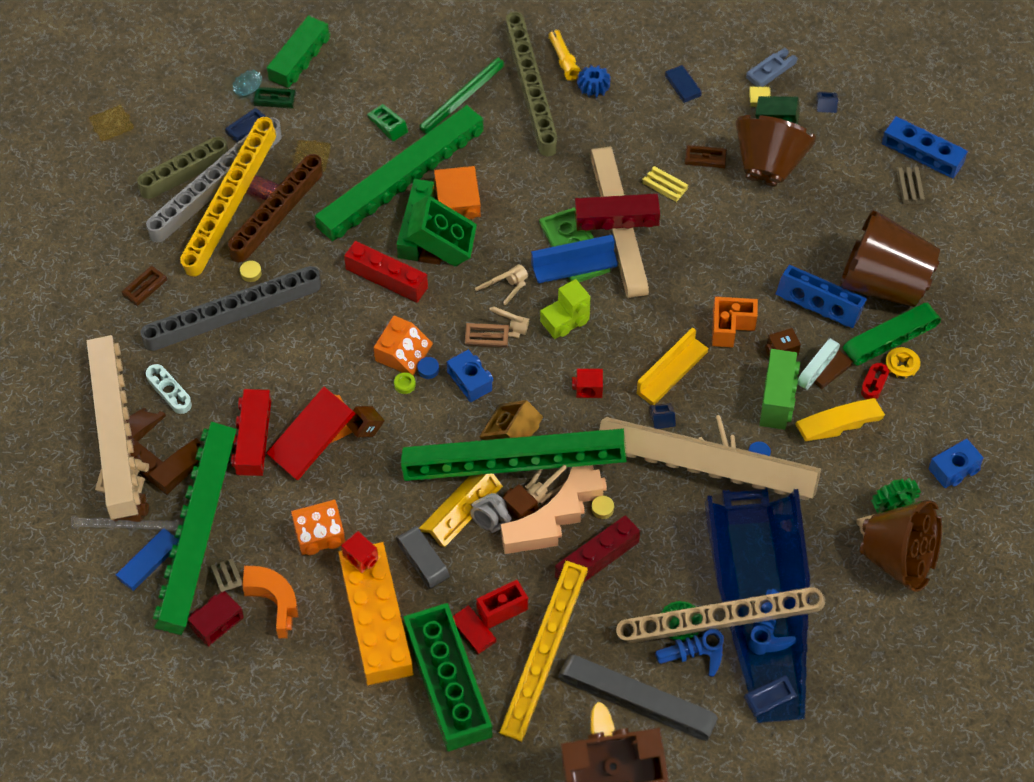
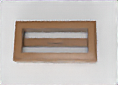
[465,323,509,348]

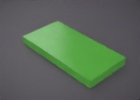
[539,207,610,282]

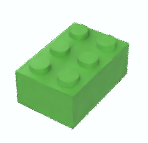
[759,349,800,430]

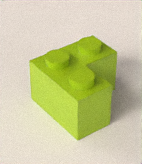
[540,279,591,339]

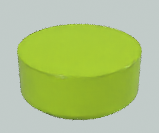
[394,372,416,394]

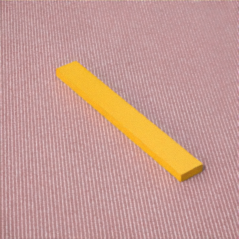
[500,561,588,742]

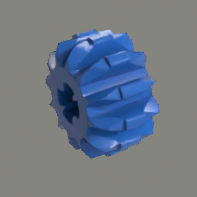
[577,65,611,98]

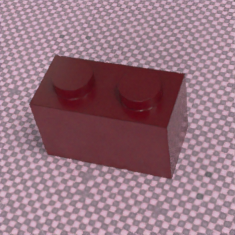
[188,591,244,647]

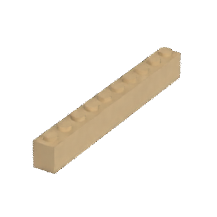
[87,335,141,520]
[599,417,821,500]

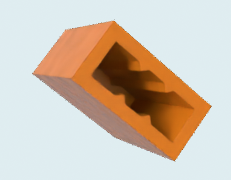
[434,166,481,219]

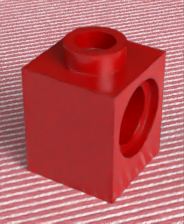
[572,369,603,398]
[341,531,379,573]

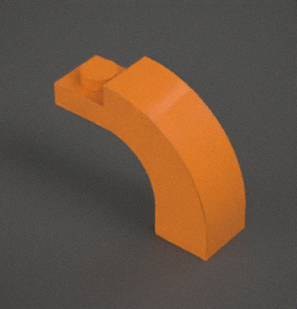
[242,566,298,638]

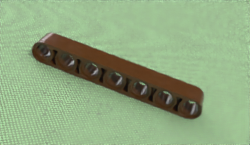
[228,154,323,262]

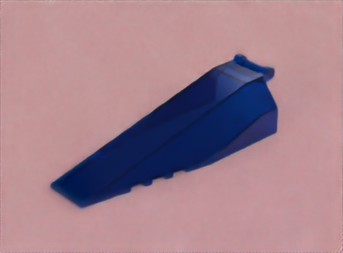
[705,487,810,723]

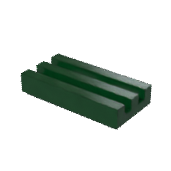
[254,87,296,109]

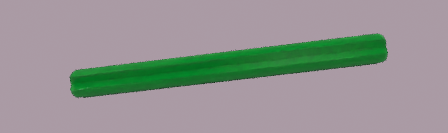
[420,58,504,134]

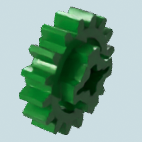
[871,478,921,513]

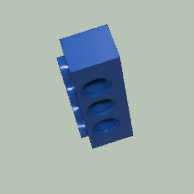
[882,116,968,179]
[776,265,867,328]

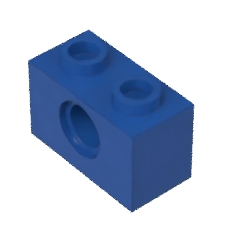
[447,349,493,403]
[929,439,984,488]

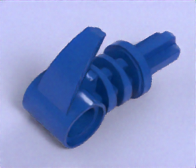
[748,589,796,655]
[656,629,724,677]

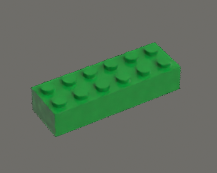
[403,603,493,752]

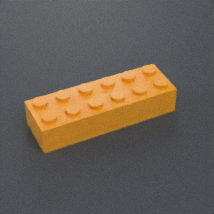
[338,542,413,686]

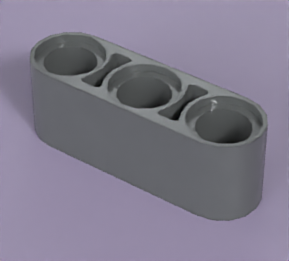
[396,526,450,589]

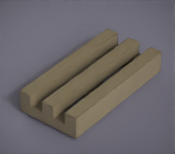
[897,167,925,204]
[211,558,243,592]

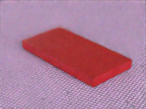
[267,386,356,480]

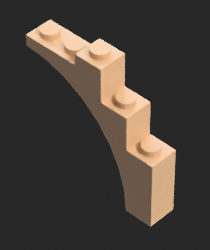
[501,465,607,554]

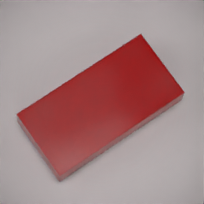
[453,605,496,655]

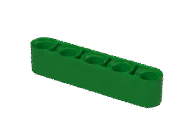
[843,302,941,366]

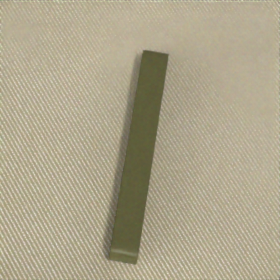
[506,12,557,156]

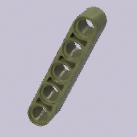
[137,137,228,199]

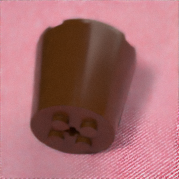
[839,209,940,307]

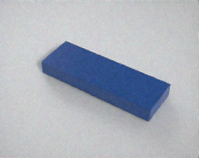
[116,528,178,591]

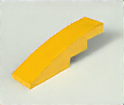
[795,398,885,441]

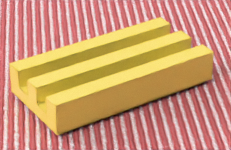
[642,166,688,202]

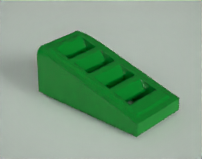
[367,104,408,142]

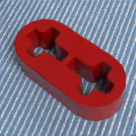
[861,363,889,400]

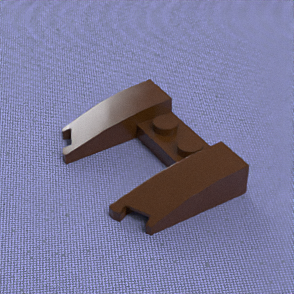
[126,408,201,495]

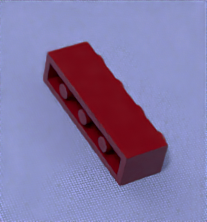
[574,193,660,231]
[555,515,640,583]

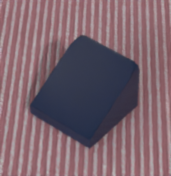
[817,92,838,113]
[650,403,676,429]

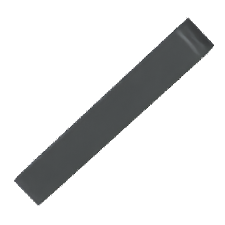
[558,654,718,741]

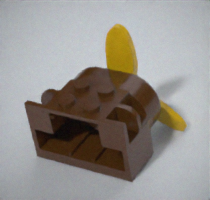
[561,702,669,782]

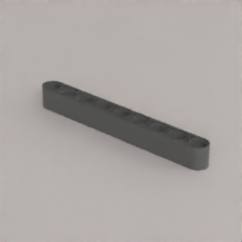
[141,266,321,351]

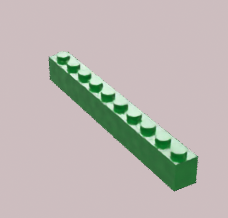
[315,105,483,242]
[153,421,237,635]
[401,428,626,481]

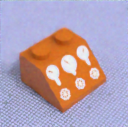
[374,315,433,376]
[291,499,345,555]

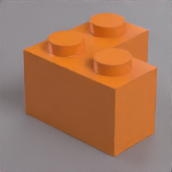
[712,297,758,347]

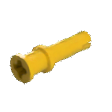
[548,30,581,81]

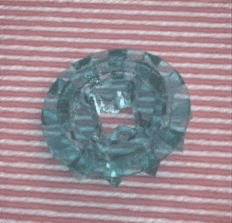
[232,70,262,96]

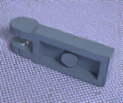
[746,48,798,87]

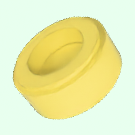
[240,261,262,282]
[592,496,614,519]

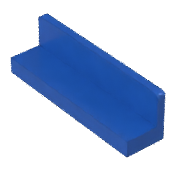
[531,235,618,283]

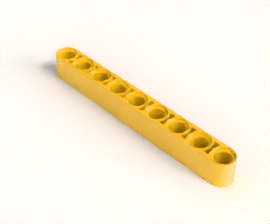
[180,117,276,277]

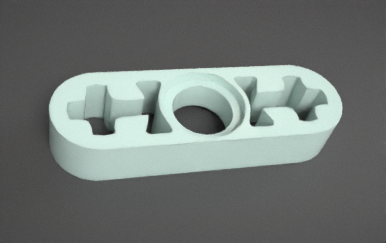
[797,338,840,390]
[146,364,192,414]

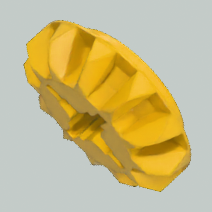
[886,347,920,378]

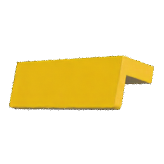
[637,327,708,405]
[419,474,503,547]

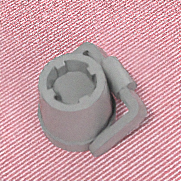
[471,493,511,533]

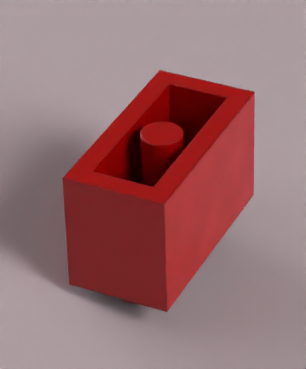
[476,579,528,629]

